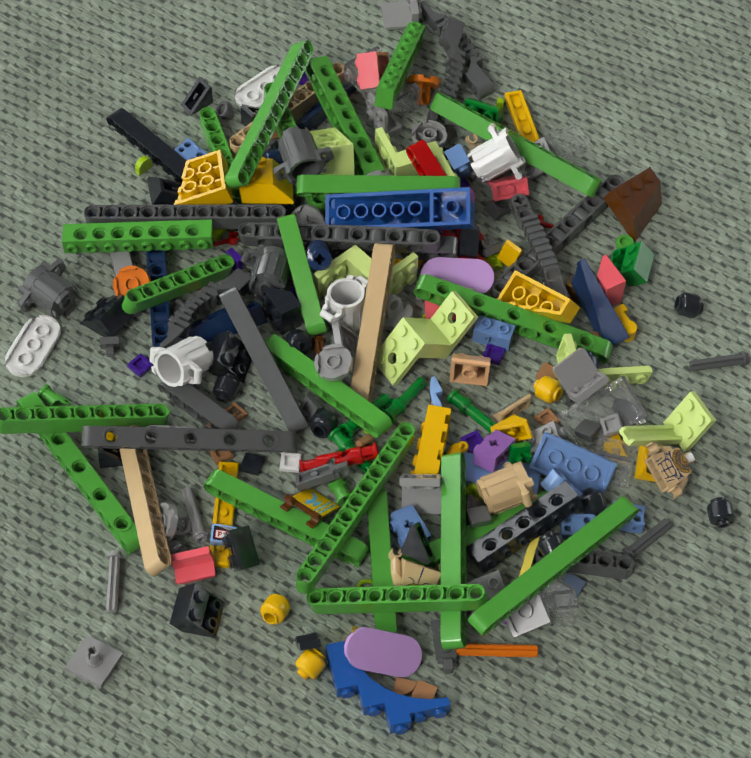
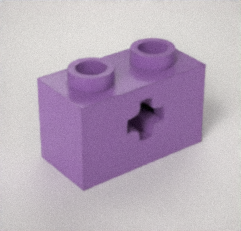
[473,430,516,473]

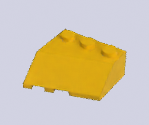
[174,150,233,205]
[239,157,294,204]

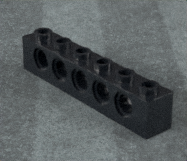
[466,481,583,574]

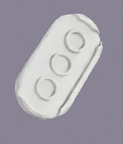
[235,65,280,108]
[5,315,61,377]

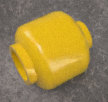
[533,376,563,404]
[260,594,290,624]
[295,649,326,680]

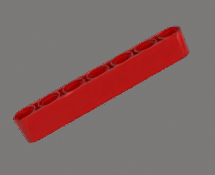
[406,140,486,249]

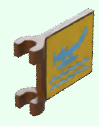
[280,488,341,529]

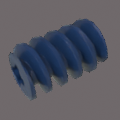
[306,240,332,271]

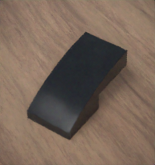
[458,226,479,259]
[295,633,321,651]

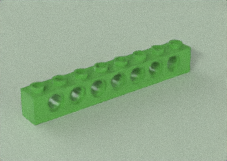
[375,22,426,110]
[305,56,385,175]
[62,219,213,254]

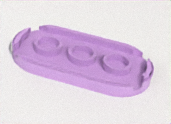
[420,257,495,294]
[344,627,422,677]

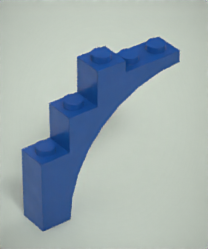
[326,641,450,735]

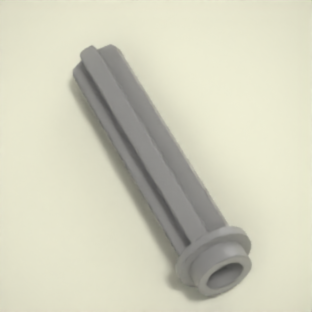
[182,486,209,544]
[106,550,123,613]

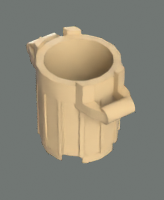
[476,461,538,515]

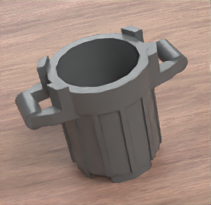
[273,126,334,185]
[241,244,294,301]
[18,259,80,319]

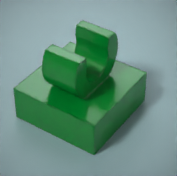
[508,442,532,464]

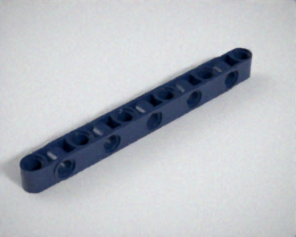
[146,216,170,375]

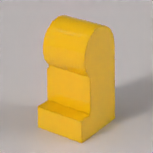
[613,304,637,342]

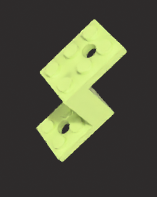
[310,127,355,175]
[375,127,458,177]
[313,245,418,299]
[377,291,478,385]

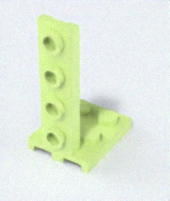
[556,333,653,386]
[619,391,716,452]

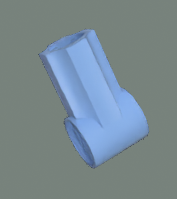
[541,468,582,497]

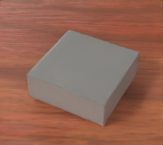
[600,413,623,438]

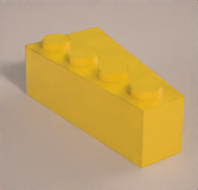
[497,270,580,323]
[410,404,451,474]

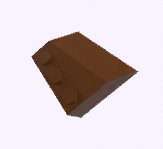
[603,167,662,242]

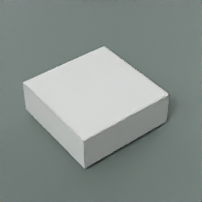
[279,452,301,473]

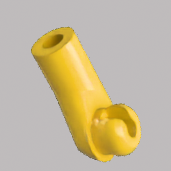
[446,441,468,455]

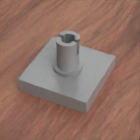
[332,320,359,367]
[506,593,552,638]
[65,635,123,689]

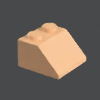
[449,353,491,386]

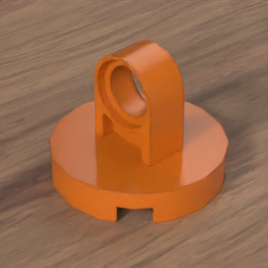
[406,74,441,105]
[113,266,151,296]

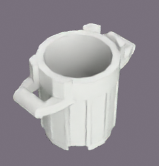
[467,123,526,182]
[320,275,368,333]
[150,336,213,387]

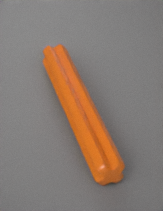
[456,643,538,657]

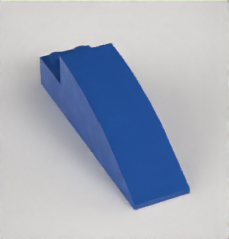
[325,187,475,234]

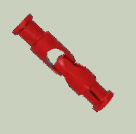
[299,442,379,472]

